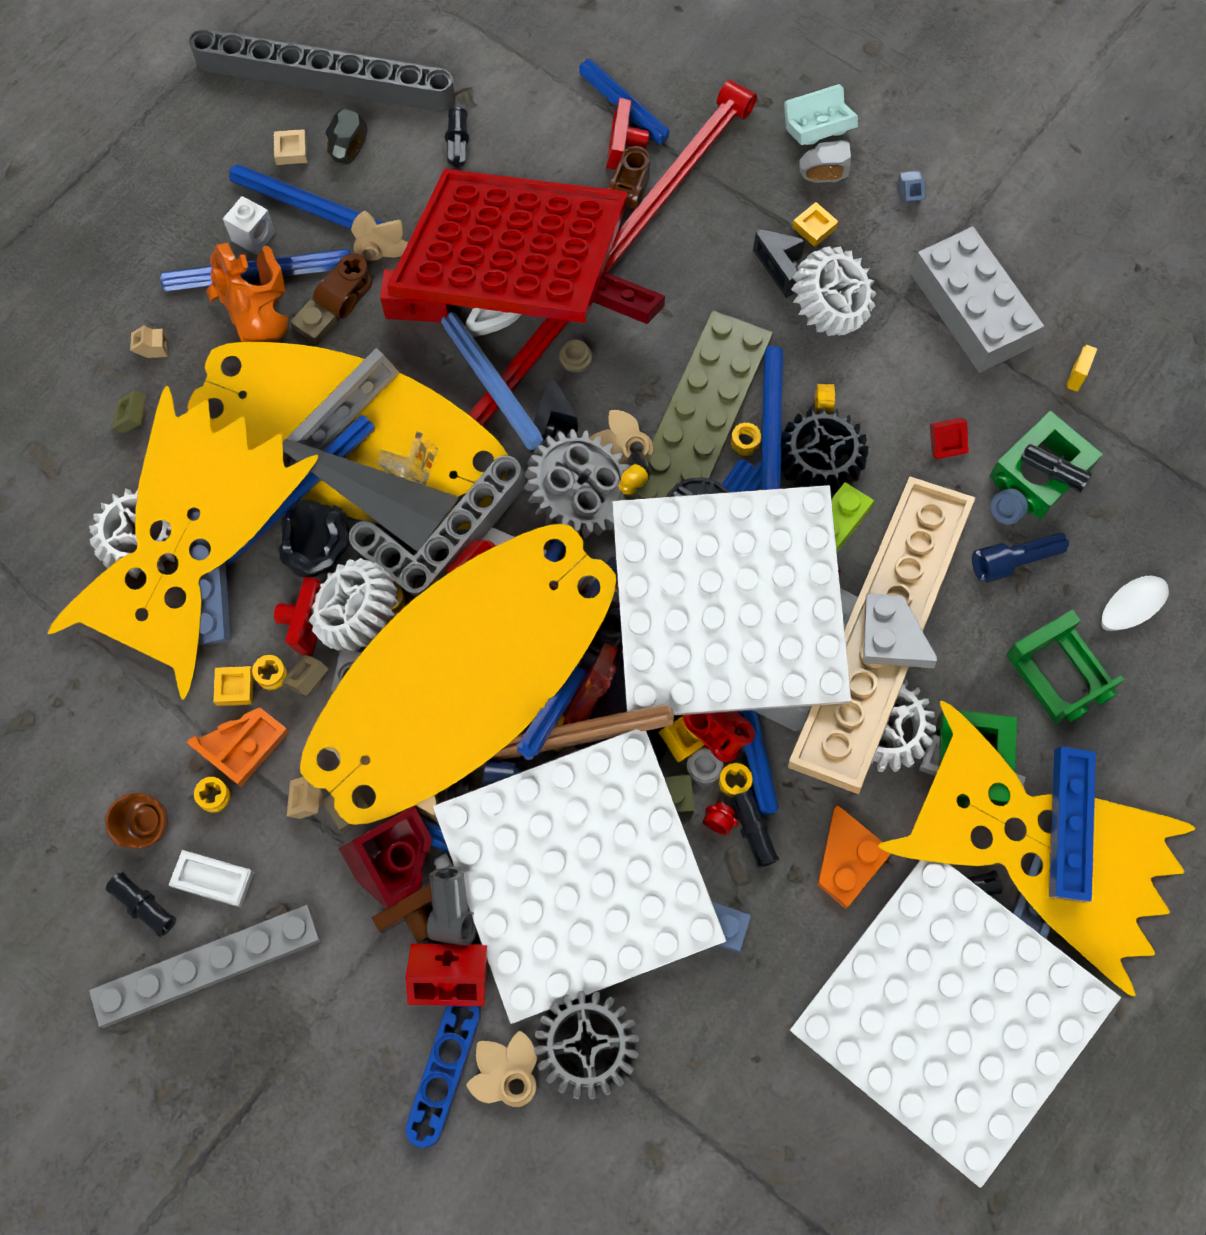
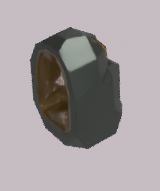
[325,108,368,164]

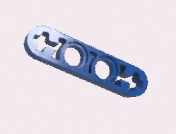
[405,1006,481,1148]

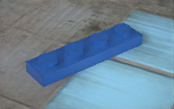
[1049,746,1096,903]

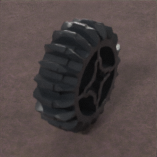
[780,407,869,495]

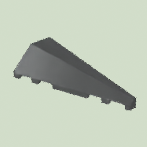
[283,439,459,552]

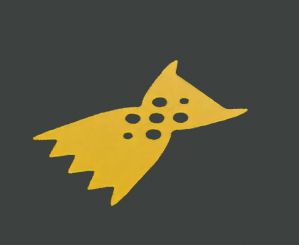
[48,386,318,700]
[878,701,1195,996]

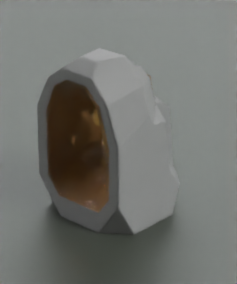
[799,140,851,183]

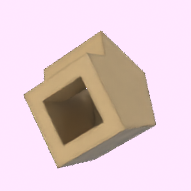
[130,325,168,358]

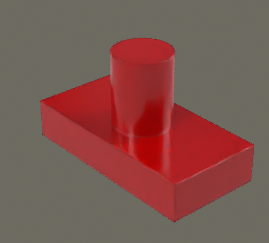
[606,98,649,170]
[274,577,321,656]

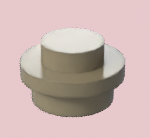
[559,340,592,372]

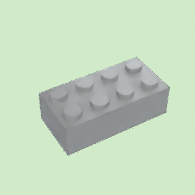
[911,226,1045,373]

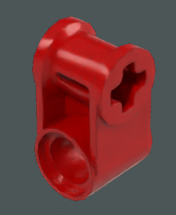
[683,711,755,763]

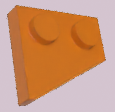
[186,707,289,787]
[817,805,891,909]

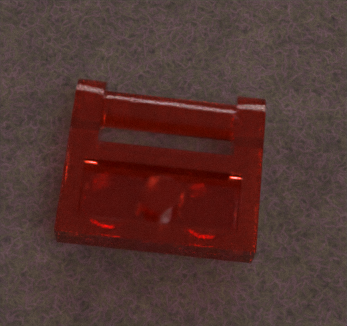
[562,643,618,725]

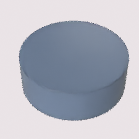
[990,488,1028,525]

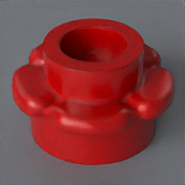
[703,803,738,835]

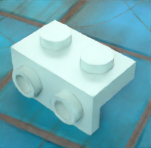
[784,84,858,145]

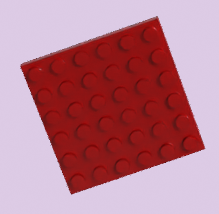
[387,169,628,323]

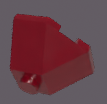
[338,806,432,909]

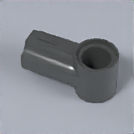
[427,866,477,946]

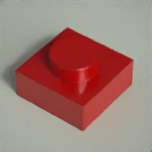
[930,417,969,459]

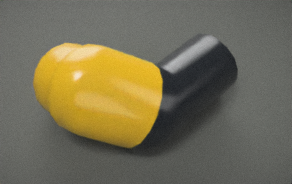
[618,451,651,495]

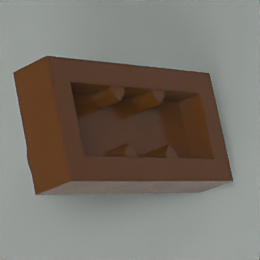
[372,884,433,944]

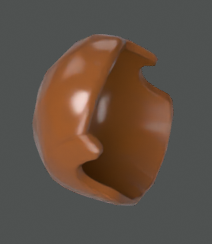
[105,793,169,849]

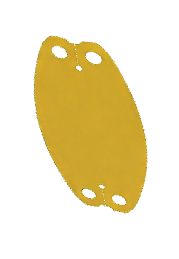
[187,342,509,530]
[300,524,616,825]

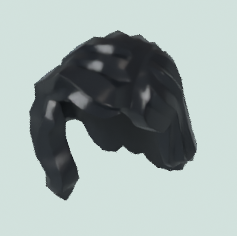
[279,499,350,578]

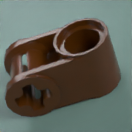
[608,146,650,211]
[313,254,372,319]

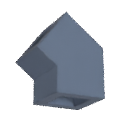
[897,171,926,201]

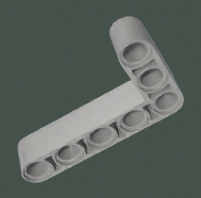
[349,455,527,598]

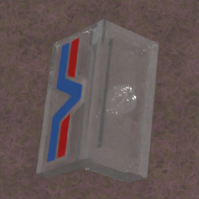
[377,432,438,486]

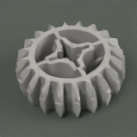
[534,991,639,1100]

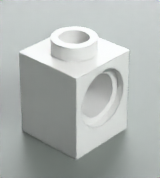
[223,196,276,255]

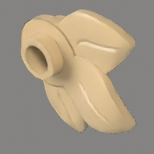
[351,211,408,261]
[589,410,653,466]
[466,1031,537,1107]

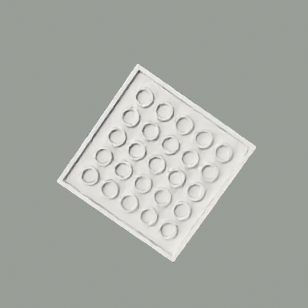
[612,485,851,715]
[433,729,726,1024]
[790,860,1121,1188]

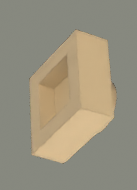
[274,129,308,165]
[286,777,322,819]

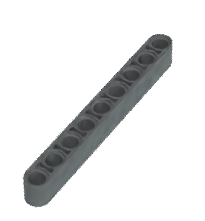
[188,29,455,111]

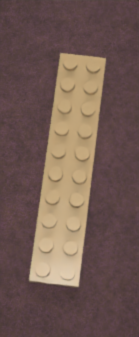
[788,477,976,794]

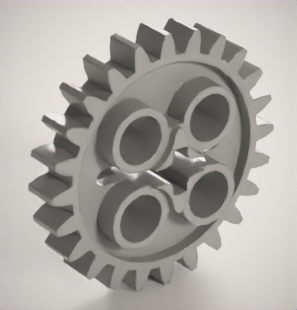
[524,429,632,538]

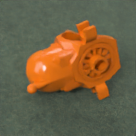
[206,243,289,343]

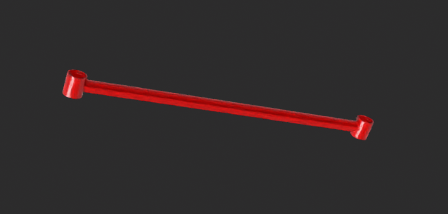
[468,79,757,427]

